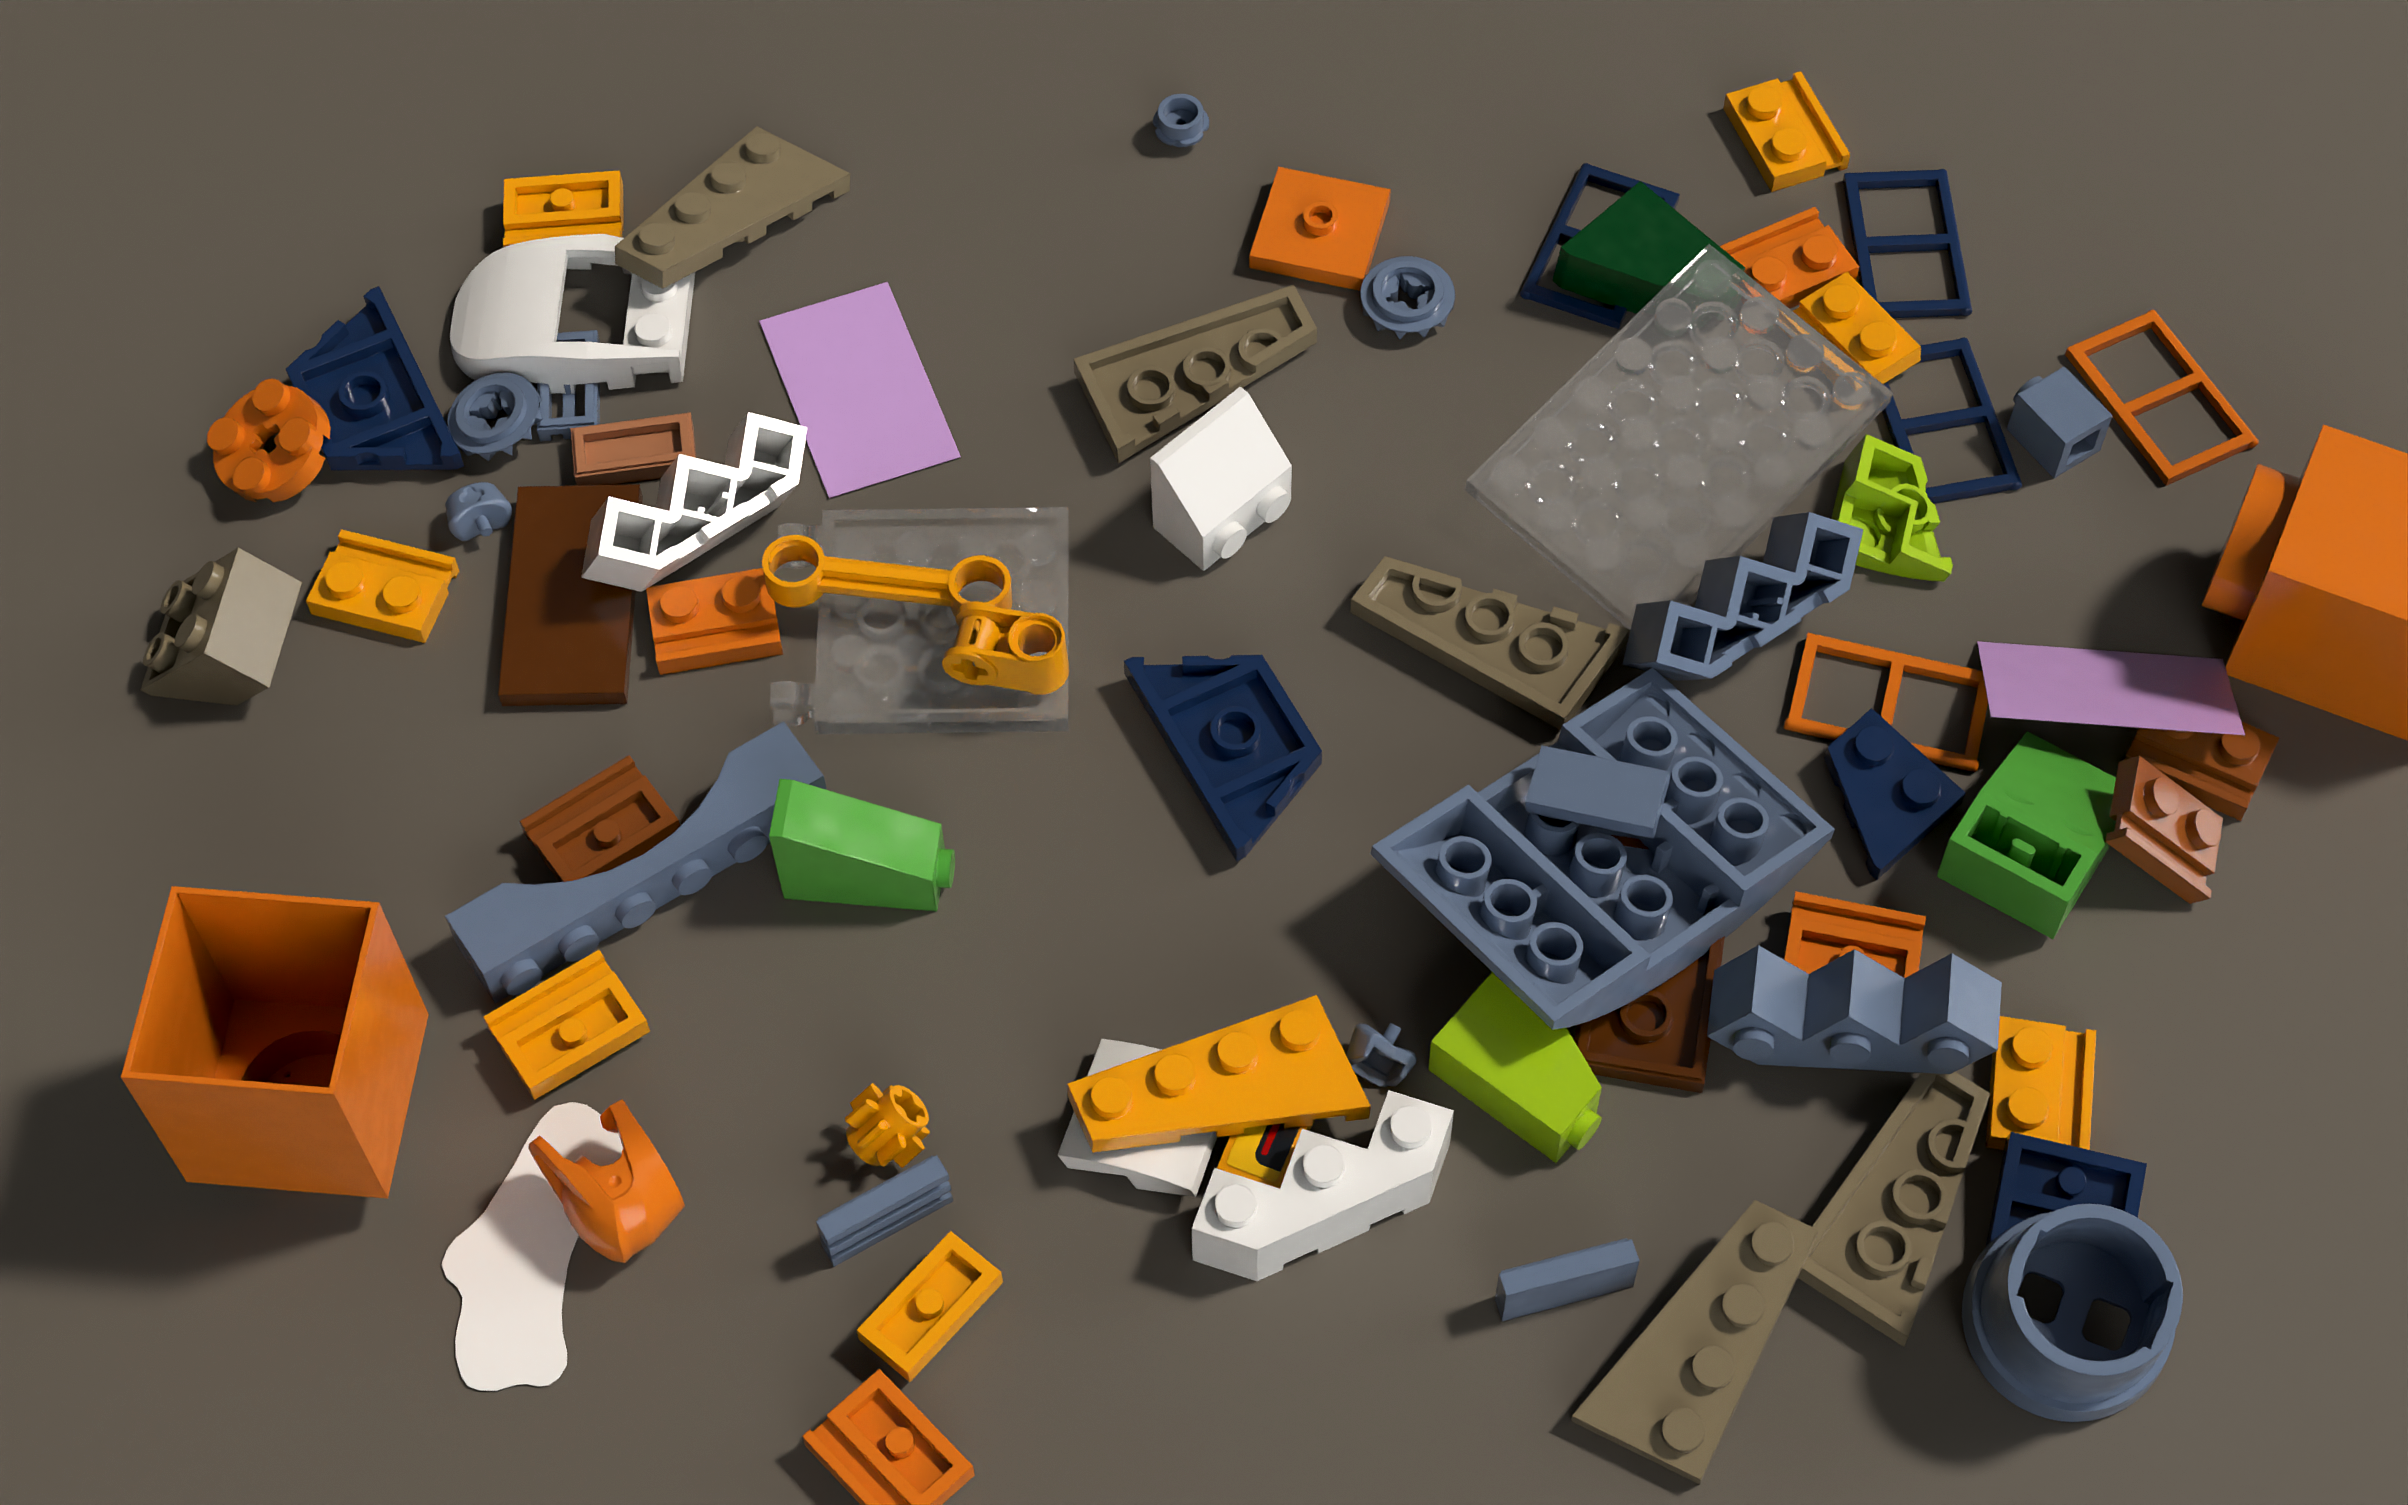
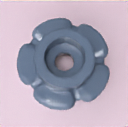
[1153,94,1209,147]

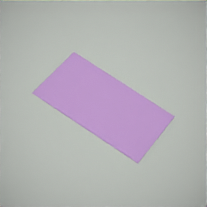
[759,282,961,498]
[1977,641,2245,735]

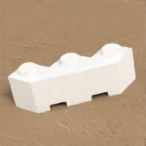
[581,412,807,592]
[1192,1090,1454,1281]

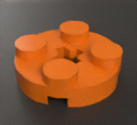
[207,378,331,503]

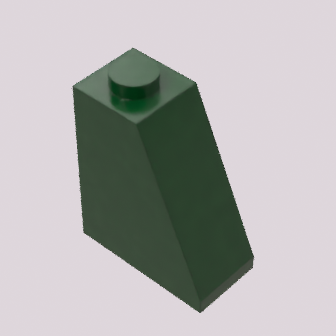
[1552,181,1745,335]

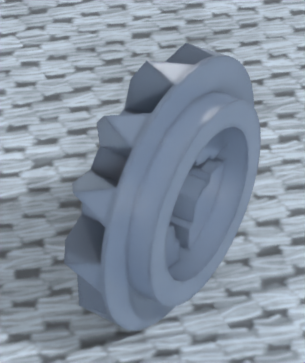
[1361,256,1455,340]
[448,372,543,461]

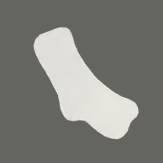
[441,1102,623,1391]

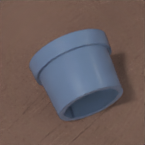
[1962,1204,2183,1422]

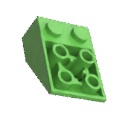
[1936,731,2116,939]

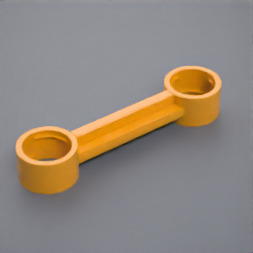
[762,535,1012,625]

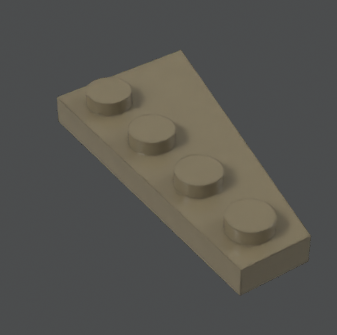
[615,126,850,289]
[1073,285,1317,463]
[1350,556,1630,730]
[1798,1072,1990,1347]
[1572,1200,1819,1485]

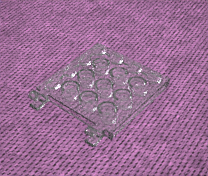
[770,507,1069,734]

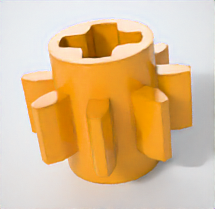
[845,1083,930,1168]

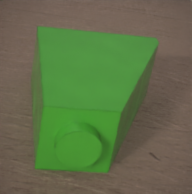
[769,779,955,912]

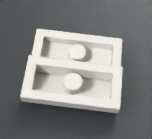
[1058,1039,1217,1197]

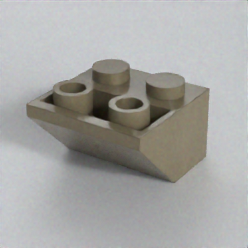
[140,547,302,706]

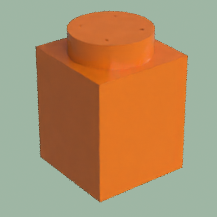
[2201,424,2408,741]
[121,886,429,1199]

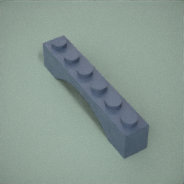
[445,721,827,1004]

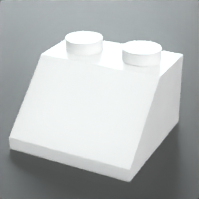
[1150,387,1292,571]

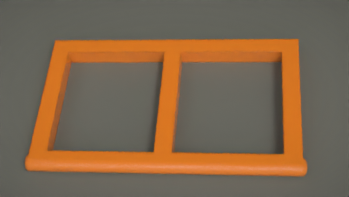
[2065,310,2259,486]
[1784,633,1988,772]

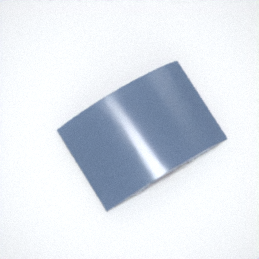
[1370,668,1835,1030]

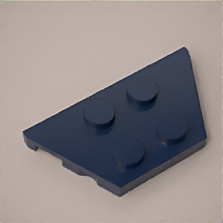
[286,286,464,471]
[1124,655,1322,862]

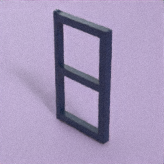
[1520,163,1680,329]
[1843,169,1972,318]
[1874,337,2022,504]

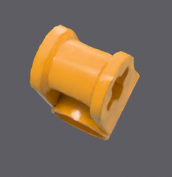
[942,601,1069,695]

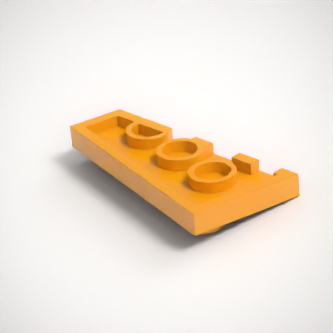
[1067,995,1371,1153]

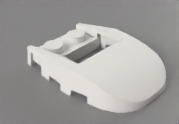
[450,234,695,394]

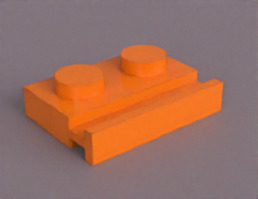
[1720,207,1859,323]
[646,568,783,675]
[1783,891,1926,978]
[802,1369,975,1505]

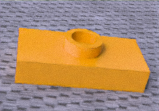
[857,1231,1003,1382]

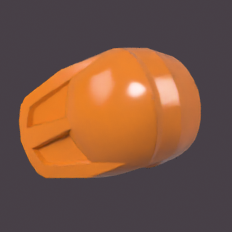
[528,1099,685,1264]

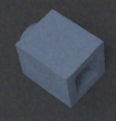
[2007,366,2113,478]

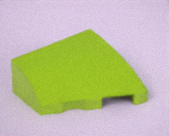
[1831,434,1953,582]

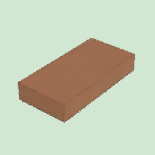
[570,412,697,485]

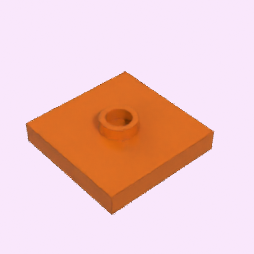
[1249,166,1391,291]

